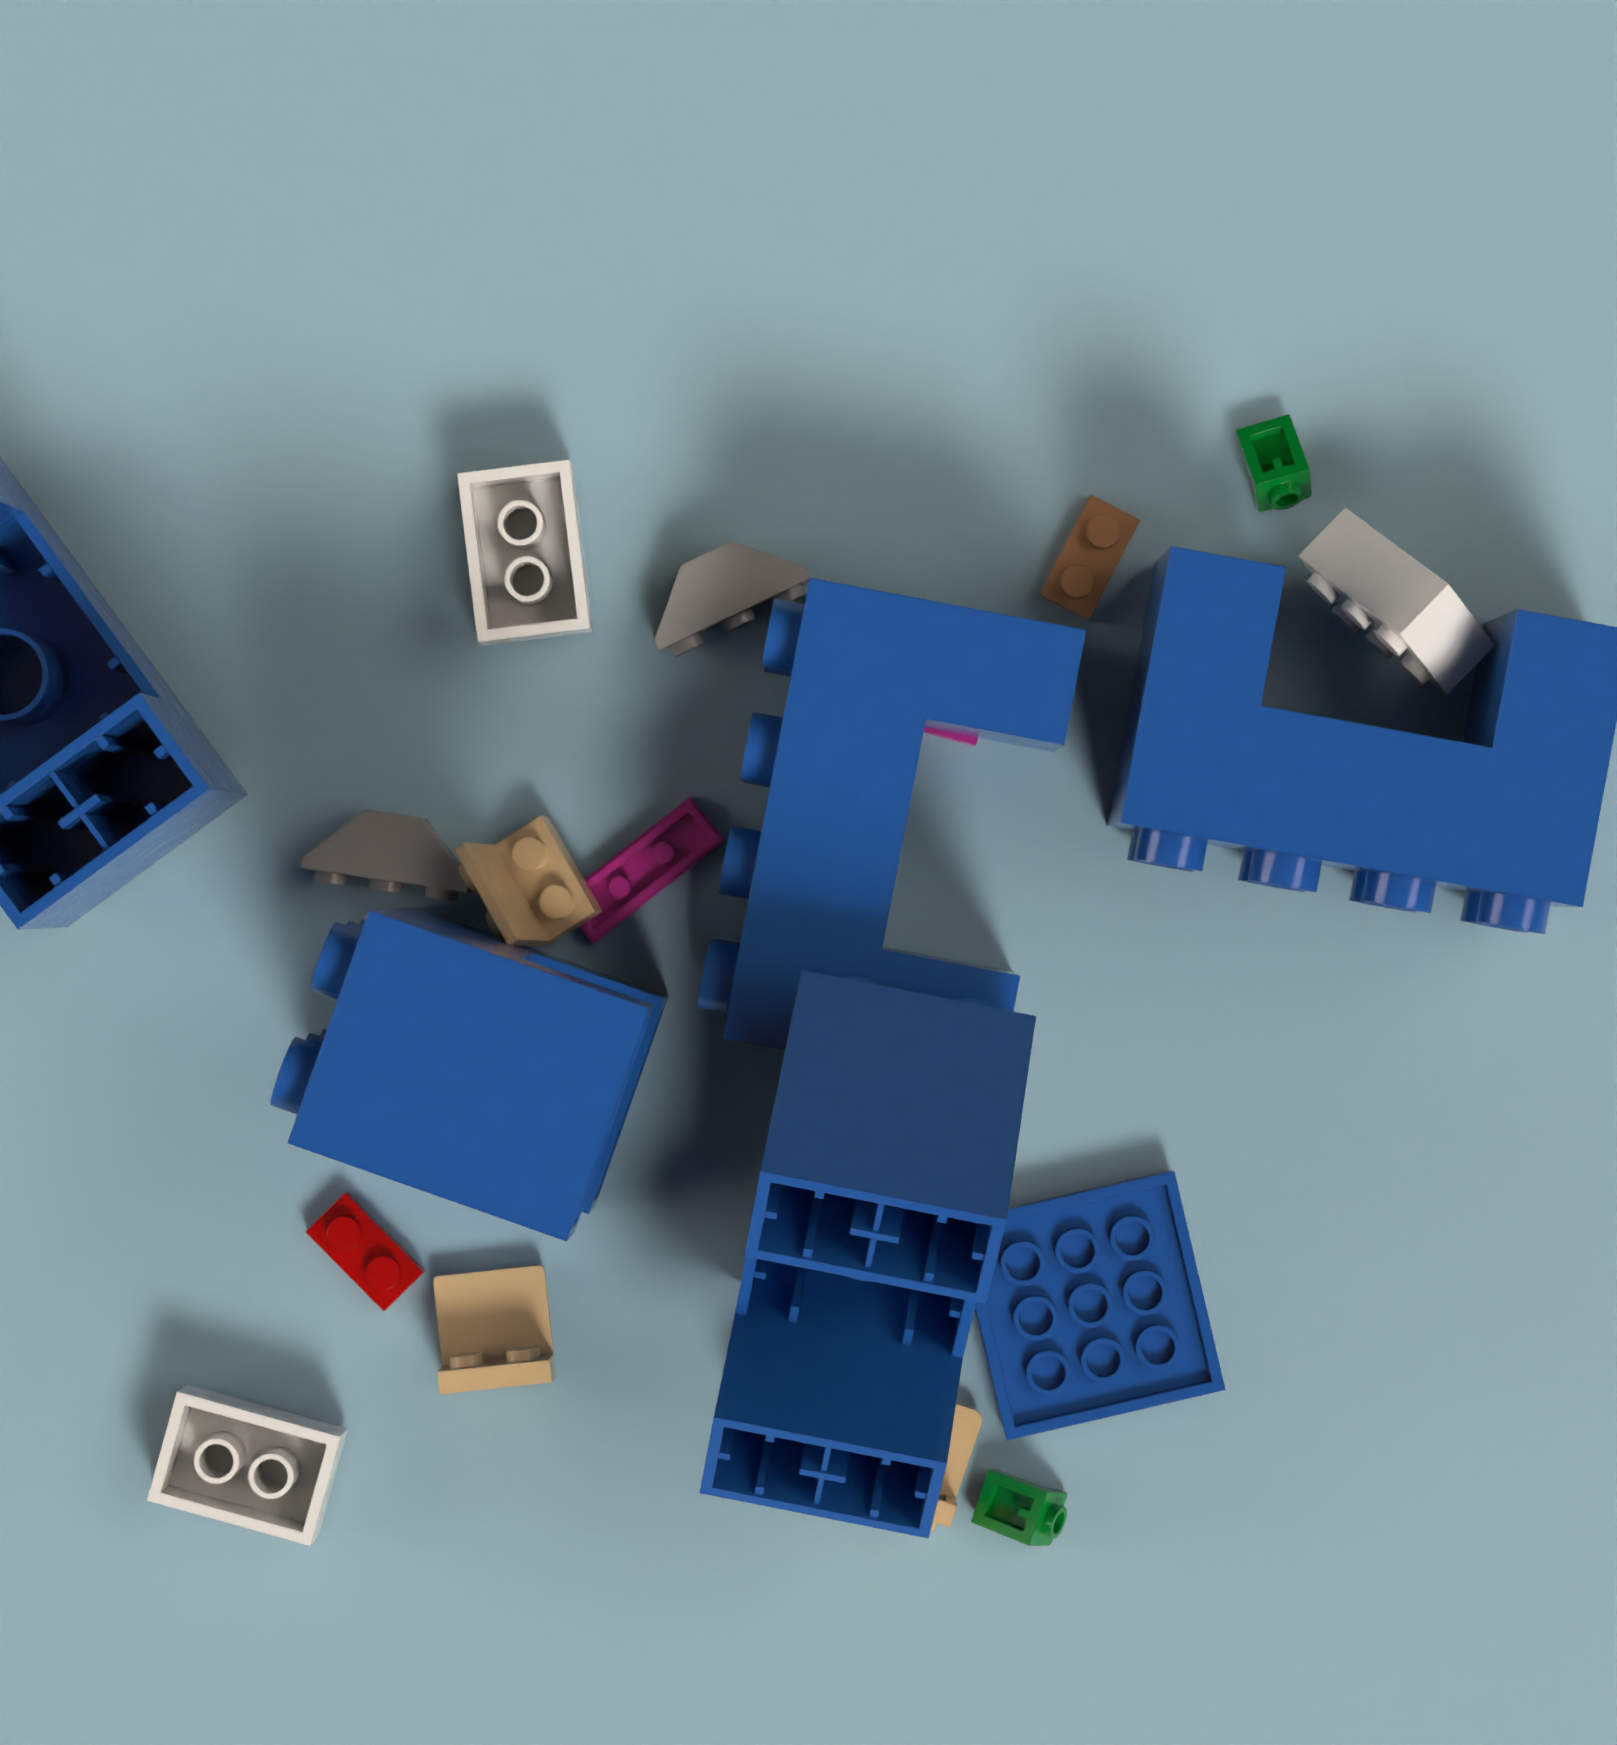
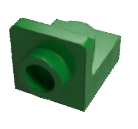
[1236,414,1312,512]
[971,1469,1067,1546]

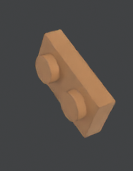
[1039,495,1140,621]

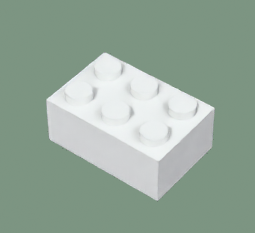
[457,460,594,646]
[1298,507,1495,695]
[147,1384,348,1546]

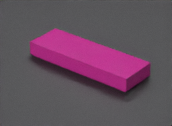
[580,797,725,944]

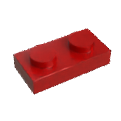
[306,1191,426,1311]

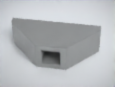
[654,541,812,657]
[300,809,472,902]

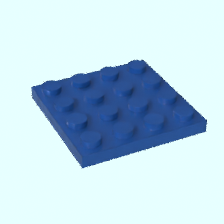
[975,1170,1226,1441]

